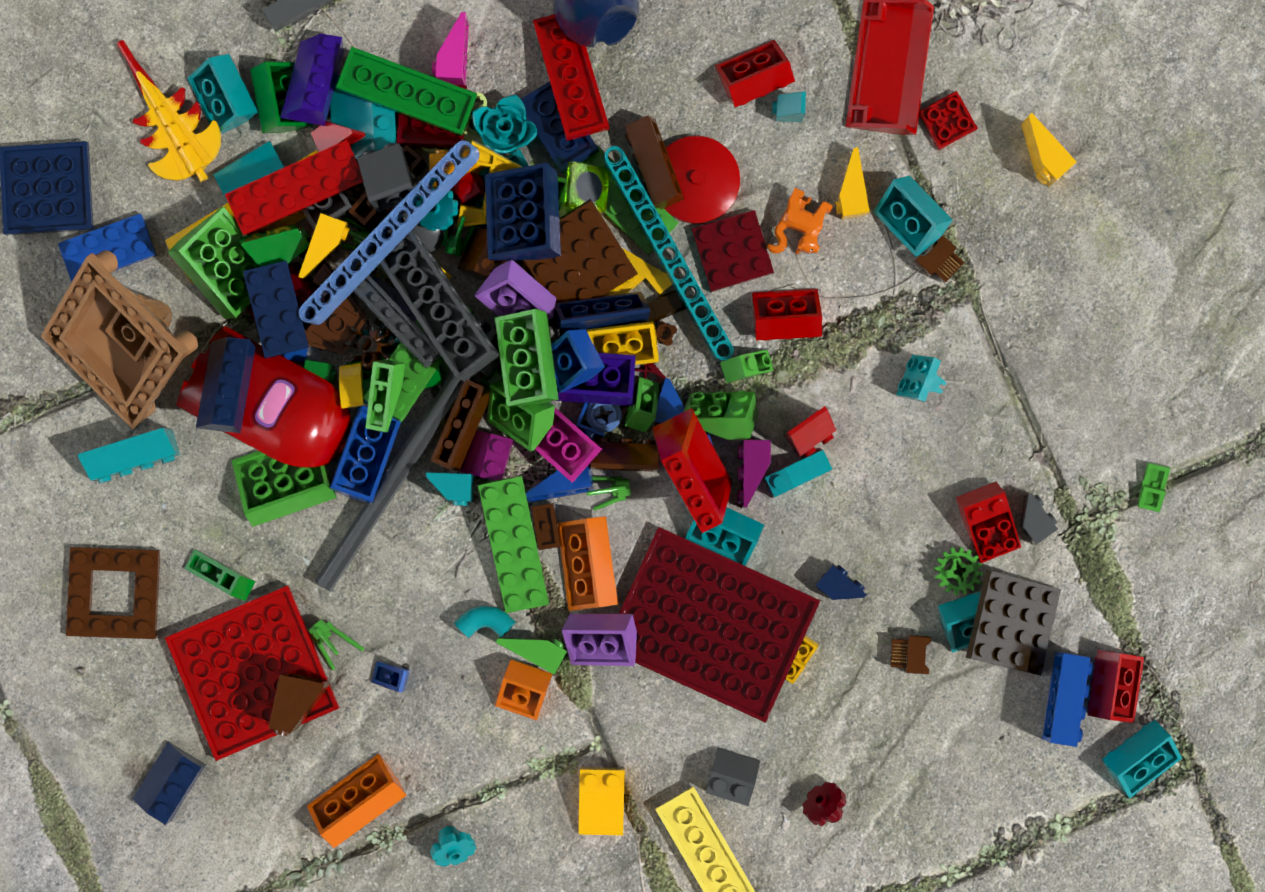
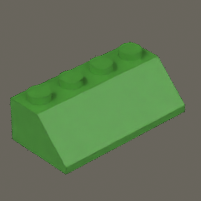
[495,309,559,407]

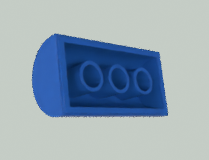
[330,405,401,503]

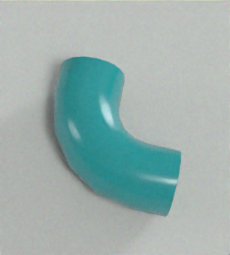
[454,605,516,638]

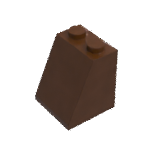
[457,228,509,280]
[269,672,330,736]

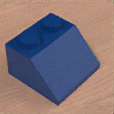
[551,329,605,393]

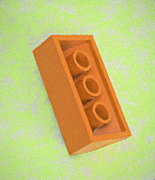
[557,516,618,611]
[307,753,407,848]

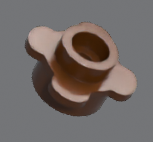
[656,321,677,346]

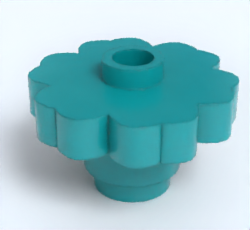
[417,186,458,231]
[430,826,476,867]

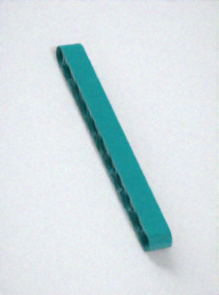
[603,146,734,361]

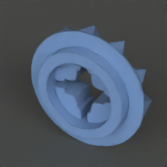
[586,403,622,432]

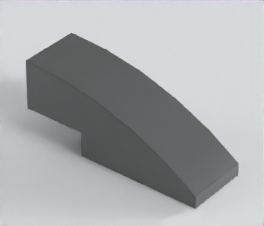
[262,0,334,32]

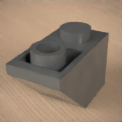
[1020,493,1058,545]

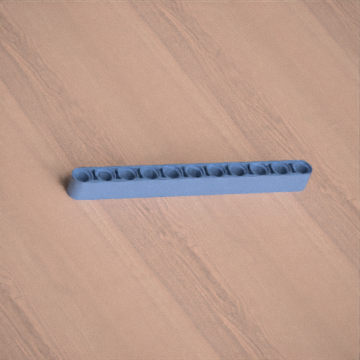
[299,141,480,325]

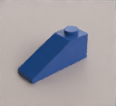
[526,464,594,503]

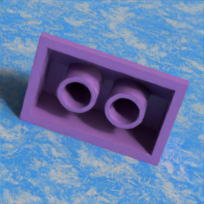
[475,259,556,320]
[562,613,637,666]

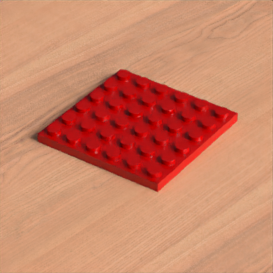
[165,585,340,761]

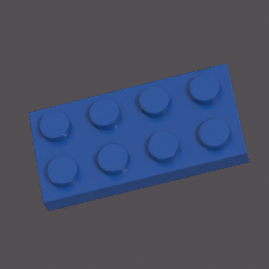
[58,213,157,282]

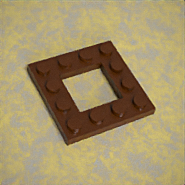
[66,547,161,639]

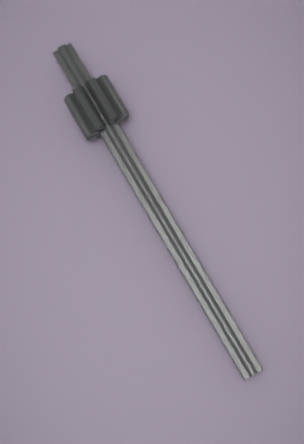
[315,311,500,592]

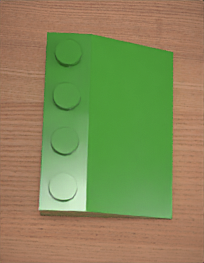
[168,207,259,319]
[231,451,337,527]

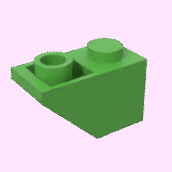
[720,350,774,383]

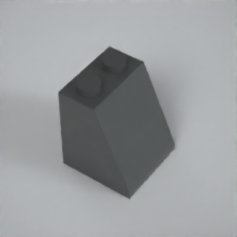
[357,143,416,213]

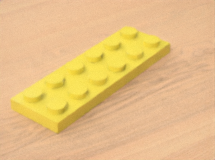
[655,786,755,892]

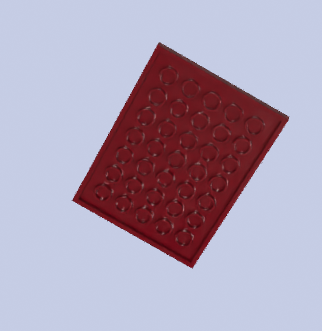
[619,527,821,723]

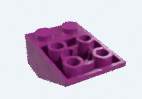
[737,440,771,508]

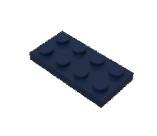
[521,81,599,174]
[243,261,309,358]

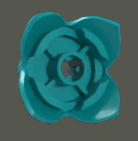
[472,94,537,154]

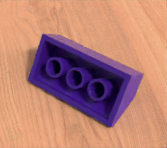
[281,33,344,126]
[557,353,636,406]

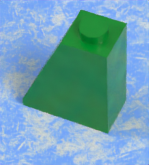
[239,224,310,267]

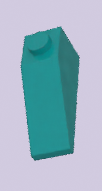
[763,450,833,498]

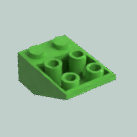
[683,391,758,440]

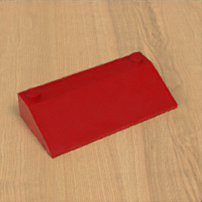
[845,0,934,135]

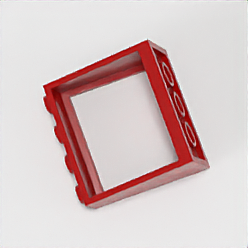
[652,408,733,533]

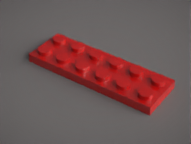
[533,14,610,141]
[224,140,363,236]

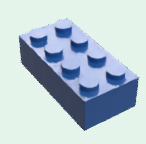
[1042,651,1093,747]

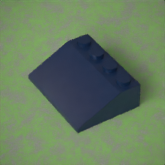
[485,163,561,261]

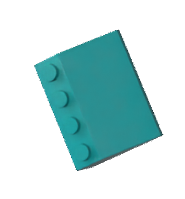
[330,75,398,162]

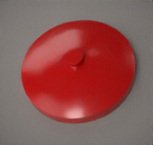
[664,136,740,224]

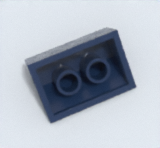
[133,742,206,825]

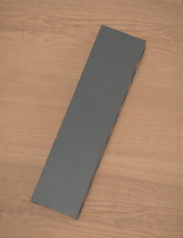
[364,216,499,382]

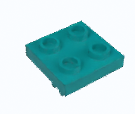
[896,354,946,402]

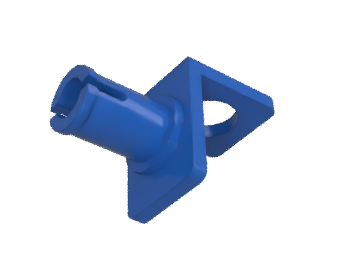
[576,403,605,441]

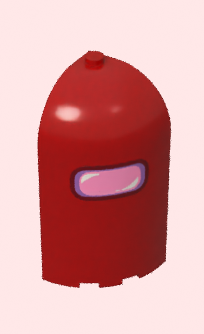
[176,326,351,467]

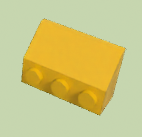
[587,322,659,365]

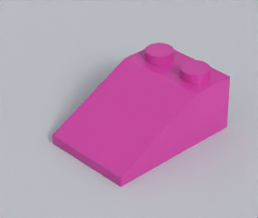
[432,12,469,85]
[535,408,602,483]

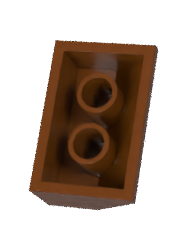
[591,438,659,472]

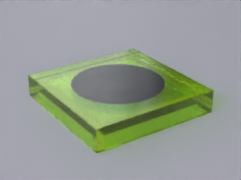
[565,161,609,213]

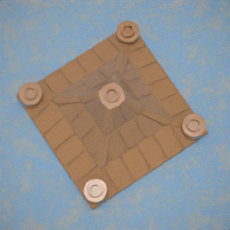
[41,250,198,430]

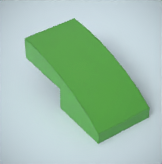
[1138,462,1171,512]

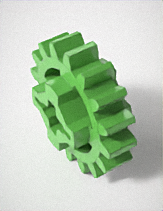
[934,547,983,595]

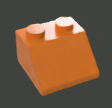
[495,659,552,721]

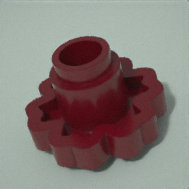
[802,782,846,826]

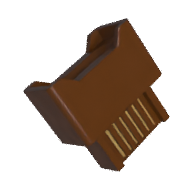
[914,235,965,284]
[889,635,931,675]

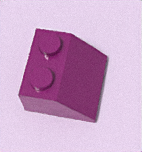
[460,431,514,481]

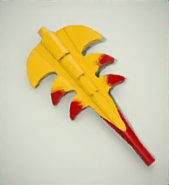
[116,40,221,182]

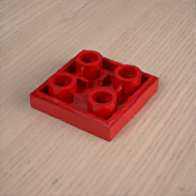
[919,91,978,151]

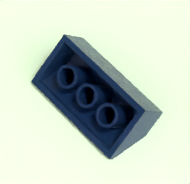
[554,291,650,336]
[196,337,256,433]

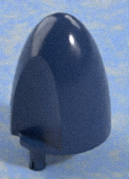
[554,0,639,48]

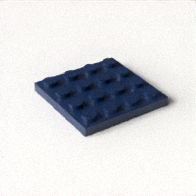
[0,141,94,236]

